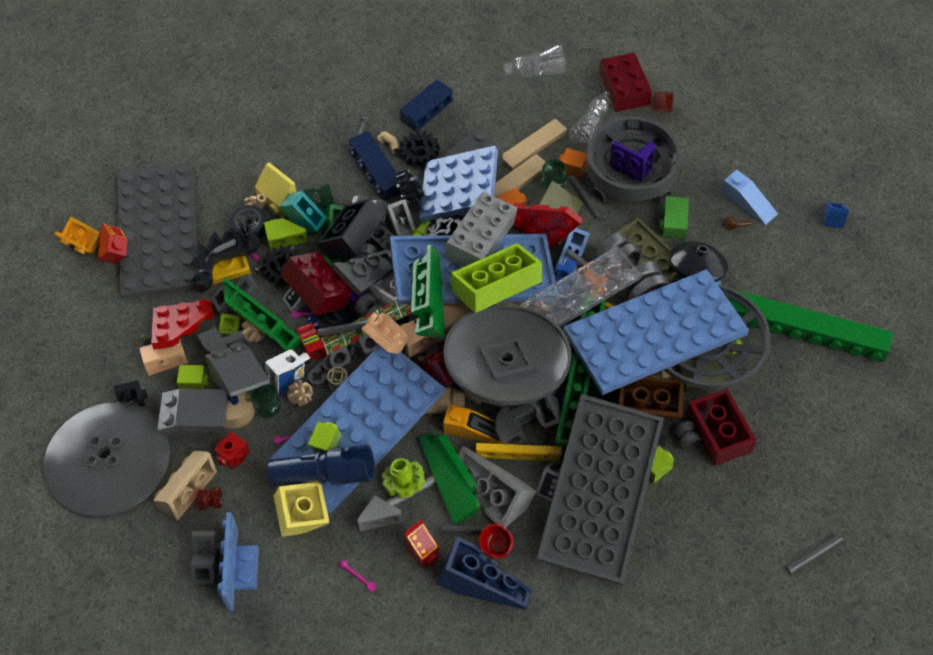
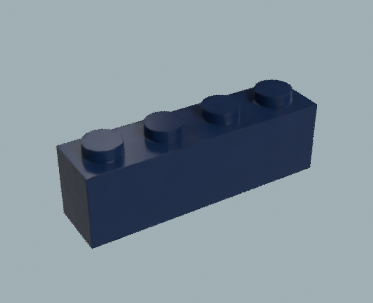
[348,131,400,201]

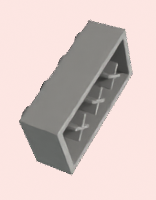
[444,191,518,267]

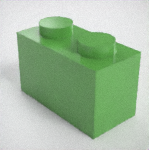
[659,196,689,239]

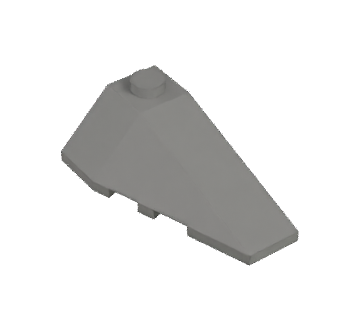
[458,446,536,527]

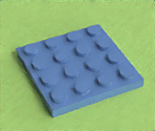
[419,146,498,222]

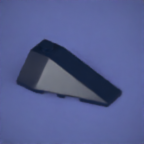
[436,537,531,610]

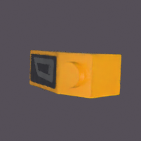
[443,405,503,444]

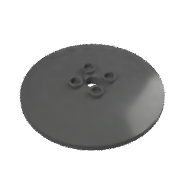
[444,305,571,405]
[44,402,171,517]

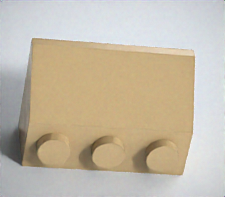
[153,451,217,521]

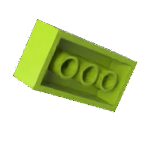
[451,243,542,313]

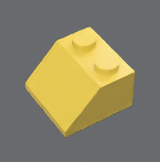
[255,162,297,218]
[274,482,330,537]

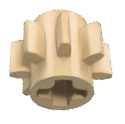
[241,321,266,342]
[287,379,313,407]

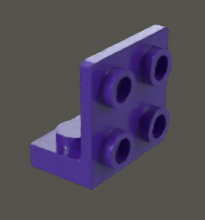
[609,141,656,182]

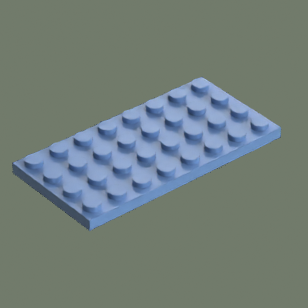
[390,234,559,305]
[563,269,749,395]
[269,345,446,514]

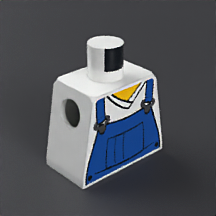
[265,350,311,397]

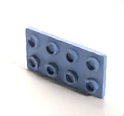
[218,512,259,612]

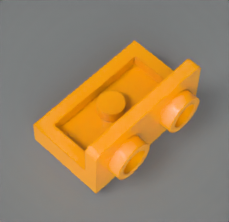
[54,217,100,254]

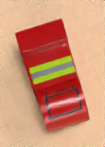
[296,322,326,361]

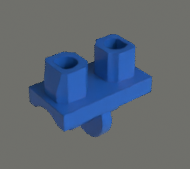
[554,258,577,292]

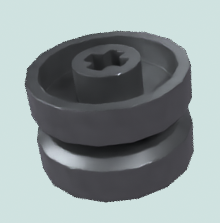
[592,232,643,283]
[619,261,670,300]

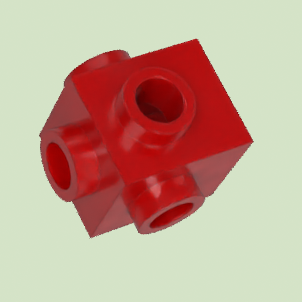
[214,431,250,470]

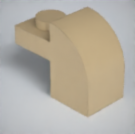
[225,391,255,428]

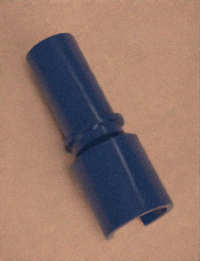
[268,445,375,486]

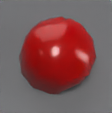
[479,524,514,559]

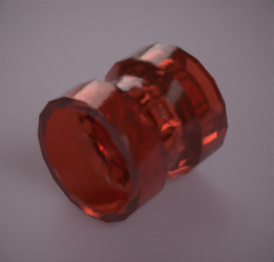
[197,487,222,510]

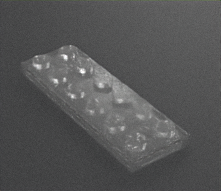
[517,246,642,327]

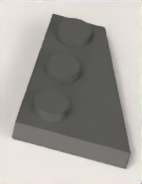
[331,250,393,296]

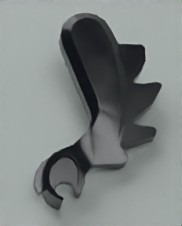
[193,225,259,292]

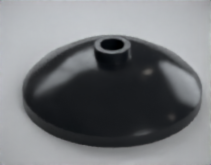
[669,241,728,282]

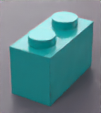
[279,191,327,233]

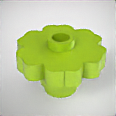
[382,458,425,499]

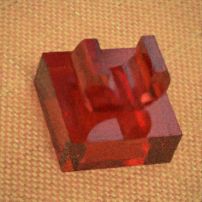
[654,91,673,112]

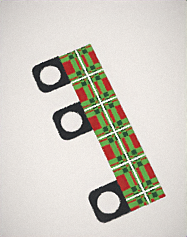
[322,300,417,368]

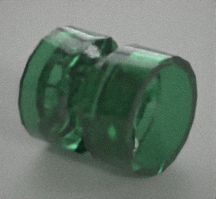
[542,159,567,191]
[303,184,335,210]
[251,383,281,418]

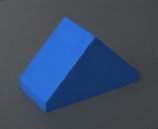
[824,202,849,229]

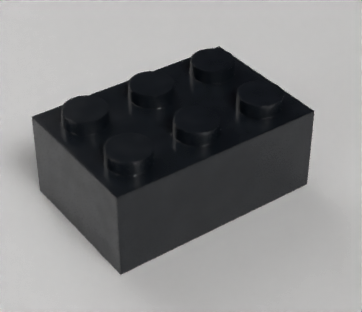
[317,198,384,261]

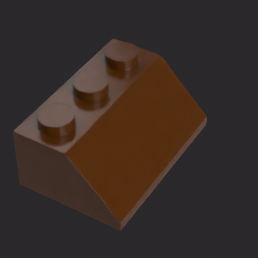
[618,376,684,419]

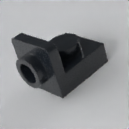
[114,380,148,407]

